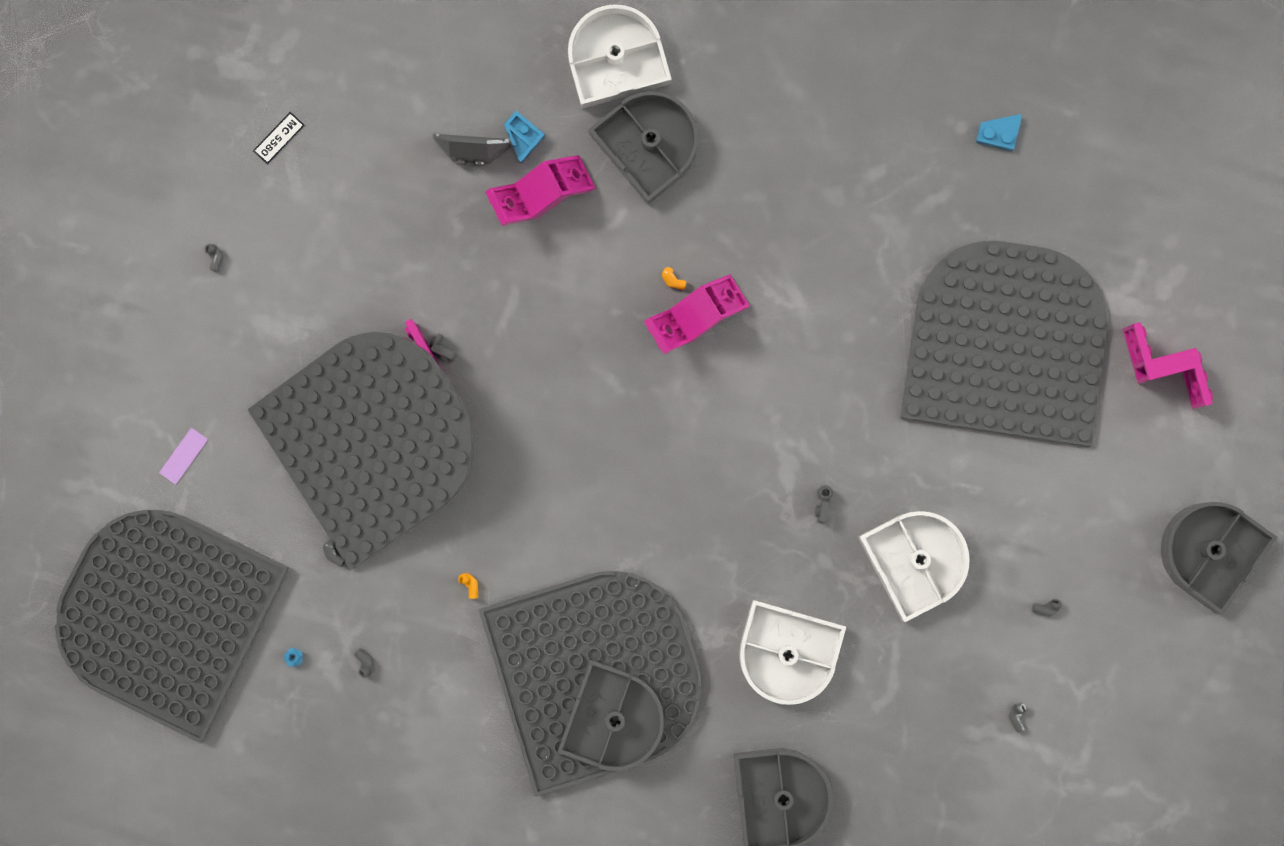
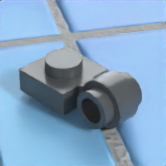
[815,485,833,523]

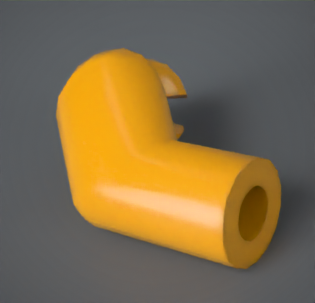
[662,267,686,290]
[458,573,478,599]

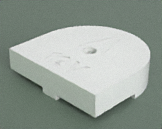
[568,5,672,109]
[858,511,969,622]
[739,600,846,705]

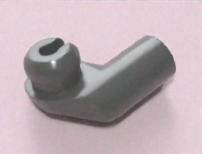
[354,648,373,678]
[1009,703,1026,733]

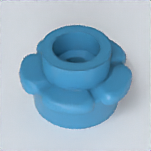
[284,648,303,667]

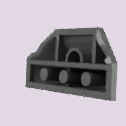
[433,133,510,166]

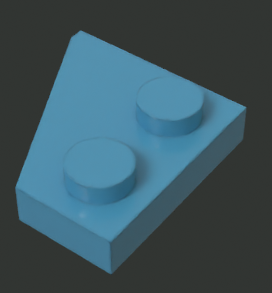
[504,111,545,163]
[976,114,1022,151]

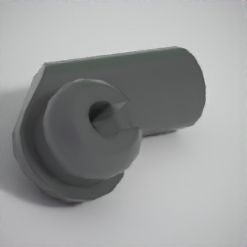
[205,244,223,272]
[323,540,345,567]
[1032,599,1062,617]

